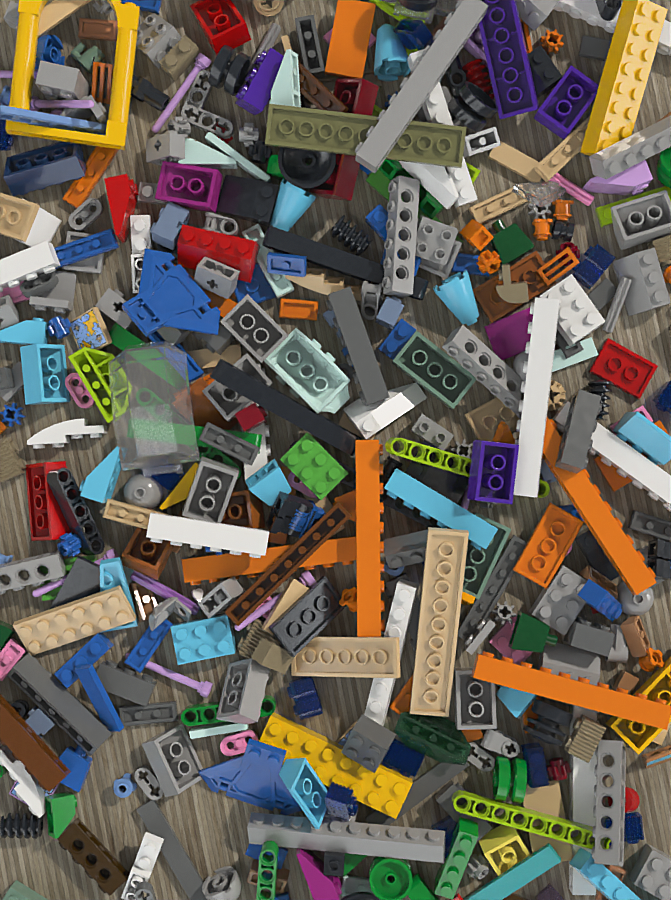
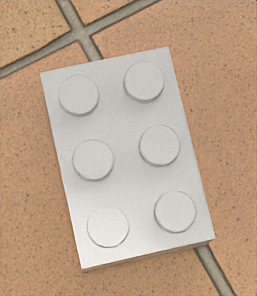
[539,274,605,347]

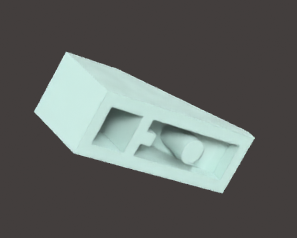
[269,49,301,107]
[178,138,237,169]

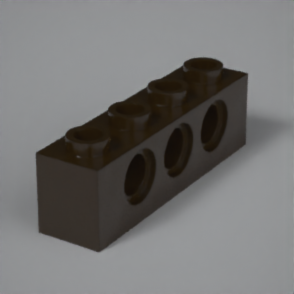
[57,818,130,896]

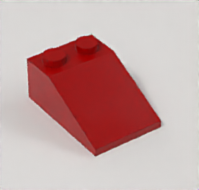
[190,0,251,55]
[104,174,139,243]

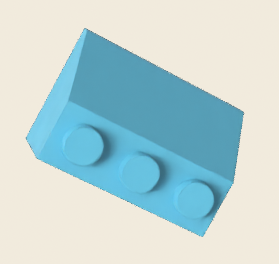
[20,344,70,405]
[613,411,671,465]
[279,758,332,829]

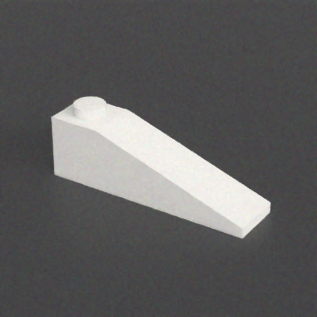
[399,161,459,209]
[343,383,427,440]

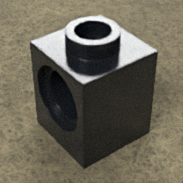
[324,851,345,876]

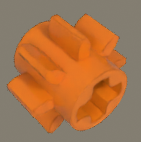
[540,29,564,55]
[476,250,502,274]

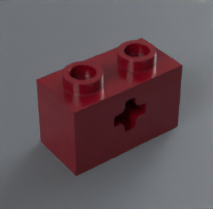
[235,402,268,433]

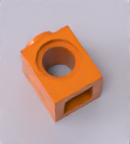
[459,219,494,251]

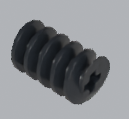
[331,215,373,256]
[587,380,613,420]
[0,813,43,839]

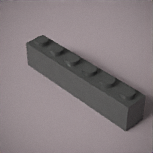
[326,287,390,405]
[7,653,112,756]

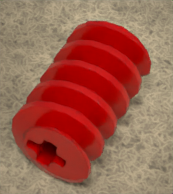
[462,59,495,98]
[608,787,640,813]

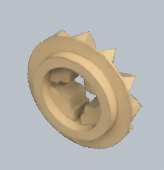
[254,0,284,18]
[548,380,566,411]

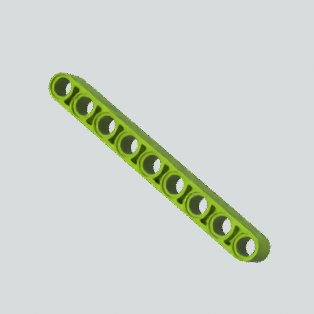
[385,437,550,498]
[452,790,611,849]

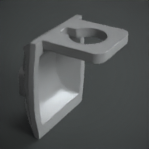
[149,597,192,631]

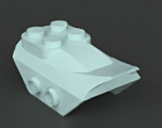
[264,328,350,414]

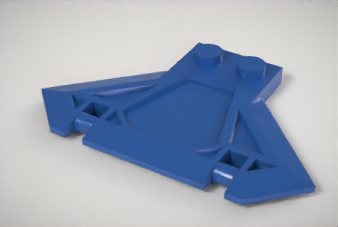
[122,248,220,337]
[198,738,302,816]

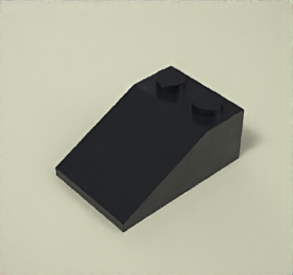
[491,45,563,98]
[216,175,280,227]
[405,440,470,504]
[575,527,620,581]

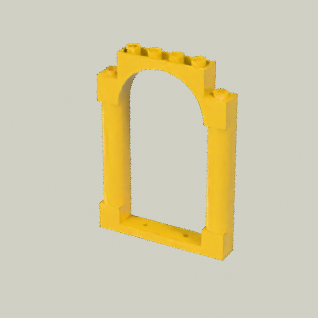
[5,0,140,150]

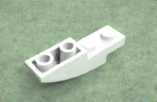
[130,215,153,293]
[27,418,107,449]
[0,746,46,818]
[121,832,164,900]

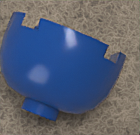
[35,35,65,71]

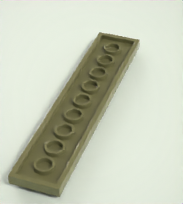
[265,104,467,168]

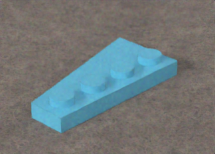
[100,557,139,633]

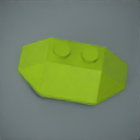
[68,347,133,423]

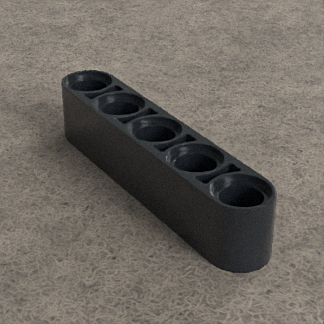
[47,468,105,555]

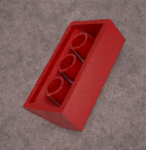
[177,224,260,283]
[25,461,72,541]

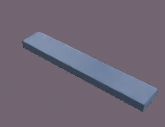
[0,105,107,135]

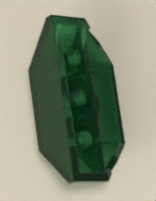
[394,711,471,765]

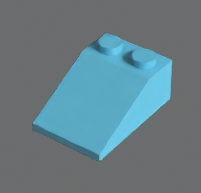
[79,446,128,503]

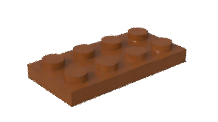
[473,251,557,323]

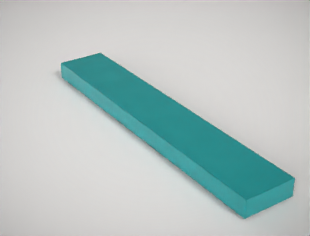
[463,843,561,900]

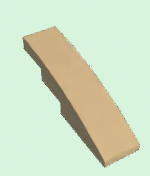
[285,268,362,301]

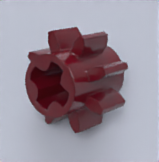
[556,242,580,266]
[546,757,571,781]

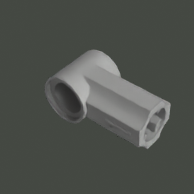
[605,624,628,663]

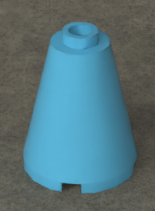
[374,24,411,81]
[270,178,316,232]
[433,270,479,326]

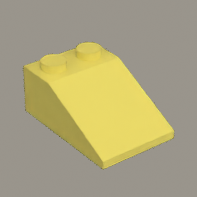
[479,825,531,876]

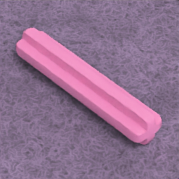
[549,173,594,206]

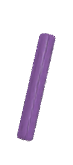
[130,570,200,615]

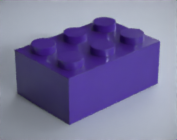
[235,47,284,115]
[534,65,599,140]
[467,440,519,504]

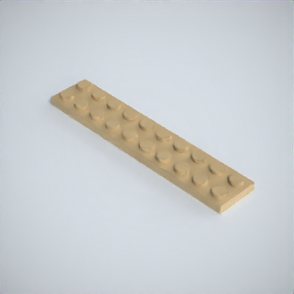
[410,527,469,717]

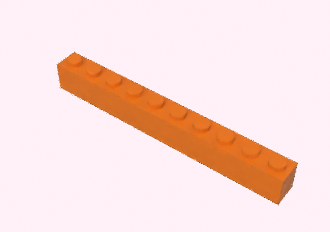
[542,417,657,595]
[355,440,385,637]
[182,536,356,585]
[471,651,671,730]

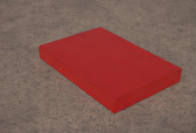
[588,338,658,399]

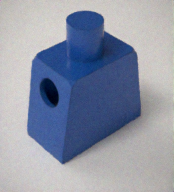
[59,745,93,792]

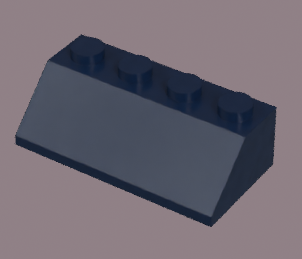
[3,141,86,196]

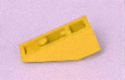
[159,462,199,510]

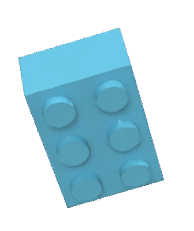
[170,613,237,665]

